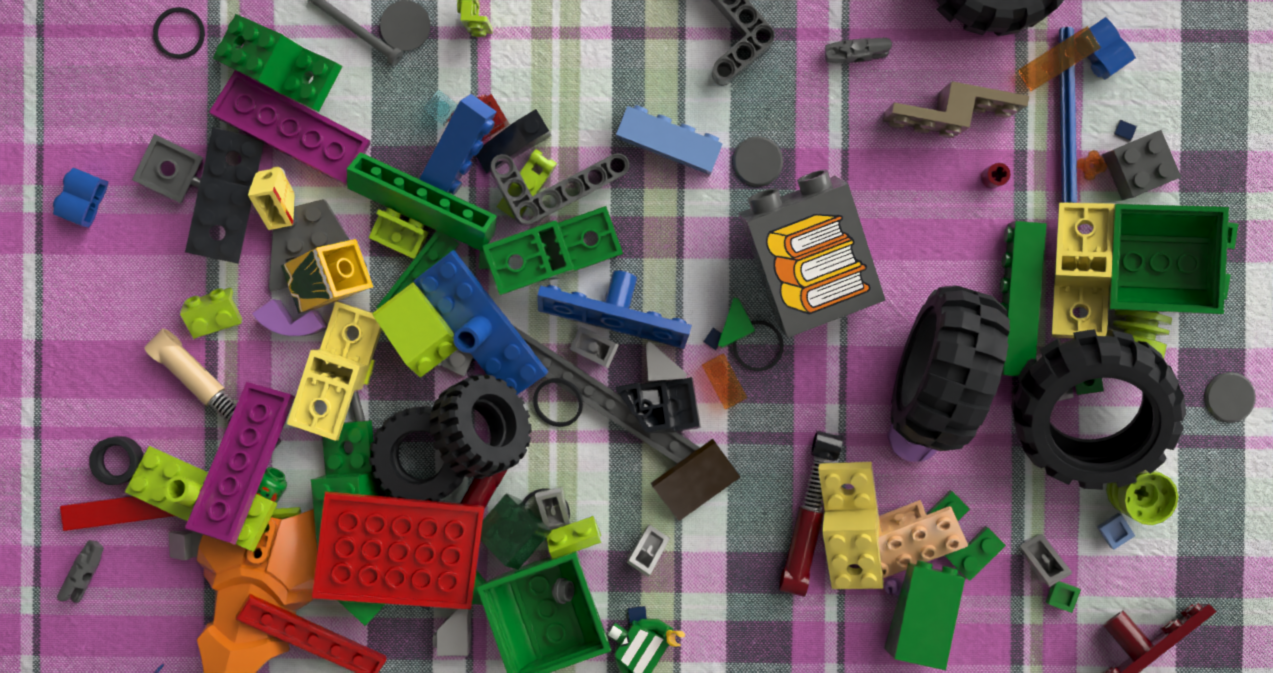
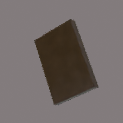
[651,439,740,521]

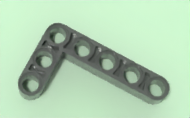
[711,0,775,86]
[490,153,629,226]

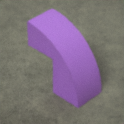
[252,299,328,336]

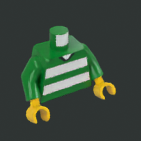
[607,619,685,673]

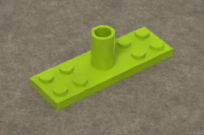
[125,446,278,552]

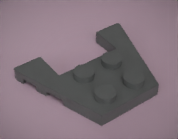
[269,199,367,291]

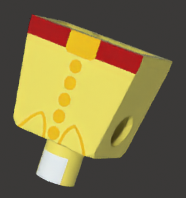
[248,167,295,230]

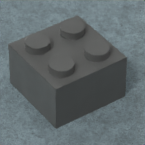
[1102,130,1181,200]

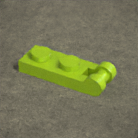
[496,149,557,220]

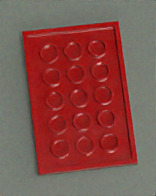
[312,491,484,610]

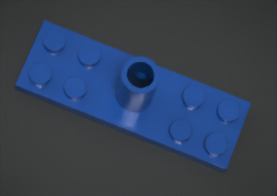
[414,250,549,395]
[537,271,692,349]

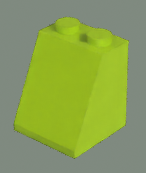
[372,283,458,378]

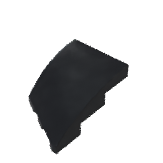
[616,377,701,433]

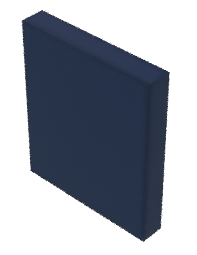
[1114,120,1137,141]
[703,328,722,350]
[628,606,647,623]

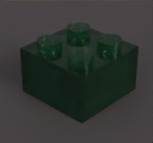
[480,493,552,570]

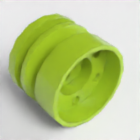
[1113,310,1172,358]
[1106,470,1179,525]

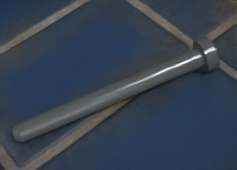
[309,0,403,66]

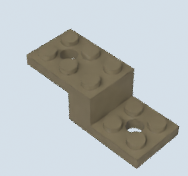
[882,81,1029,138]

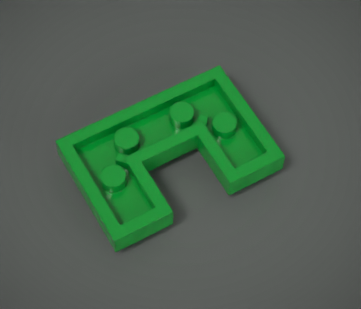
[926,490,1006,581]

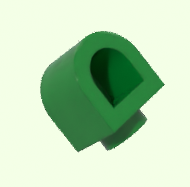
[1075,378,1104,395]

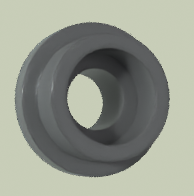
[552,578,575,604]

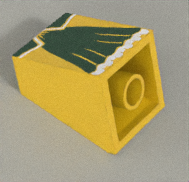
[281,239,373,314]

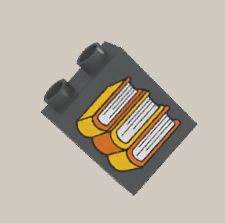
[738,169,886,338]

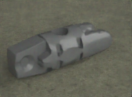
[825,37,892,63]
[57,540,104,603]

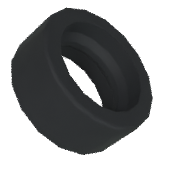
[89,436,144,485]

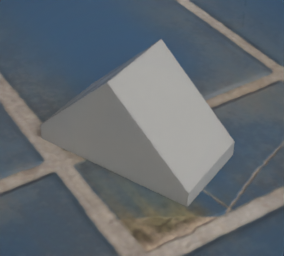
[646,341,688,381]
[535,486,570,530]
[627,525,670,577]
[1020,534,1072,587]

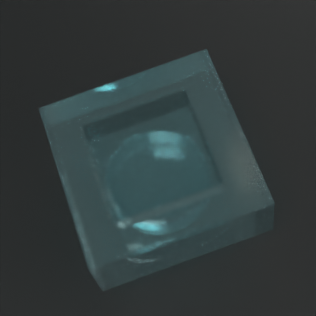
[423,90,458,126]

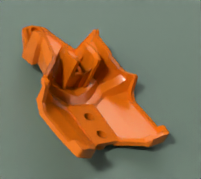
[197,509,317,673]

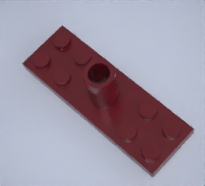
[1102,603,1216,673]

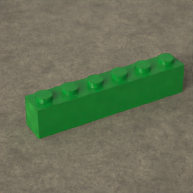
[347,152,497,252]
[1000,221,1047,376]

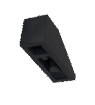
[476,109,552,174]

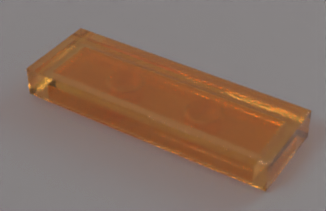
[1017,26,1101,92]

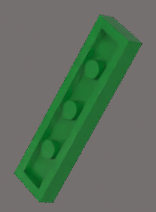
[376,231,460,309]

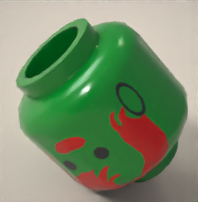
[256,467,287,503]

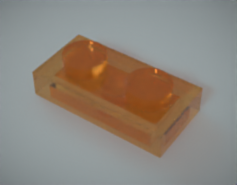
[701,353,747,410]

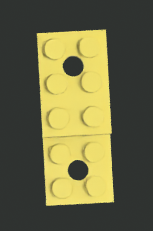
[1052,203,1114,339]
[287,301,382,441]
[818,462,884,589]

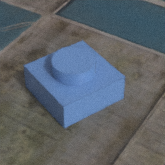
[1097,513,1135,550]

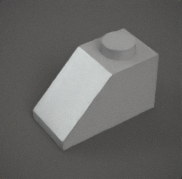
[433,609,471,656]

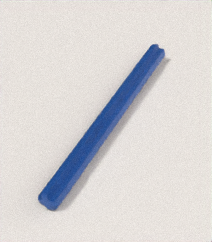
[1059,27,1077,203]

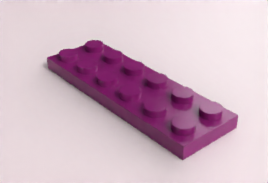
[209,70,371,186]
[185,382,295,544]

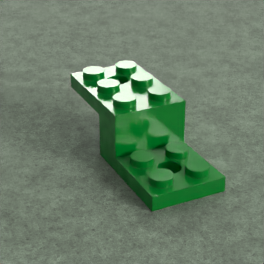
[212,14,343,112]
[482,206,623,295]
[311,420,379,552]

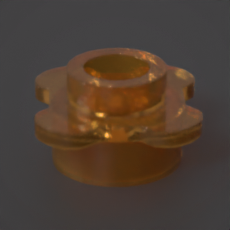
[1077,150,1107,181]

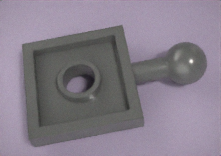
[132,134,204,203]

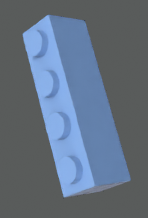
[616,105,723,175]

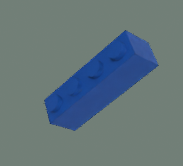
[419,94,497,195]

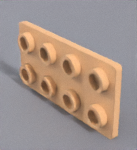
[878,500,968,578]

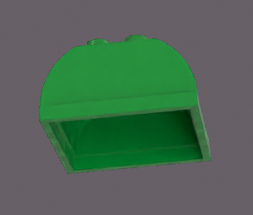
[1108,204,1229,315]
[477,551,611,673]

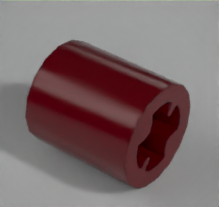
[981,163,1011,189]

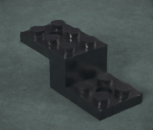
[185,127,264,264]

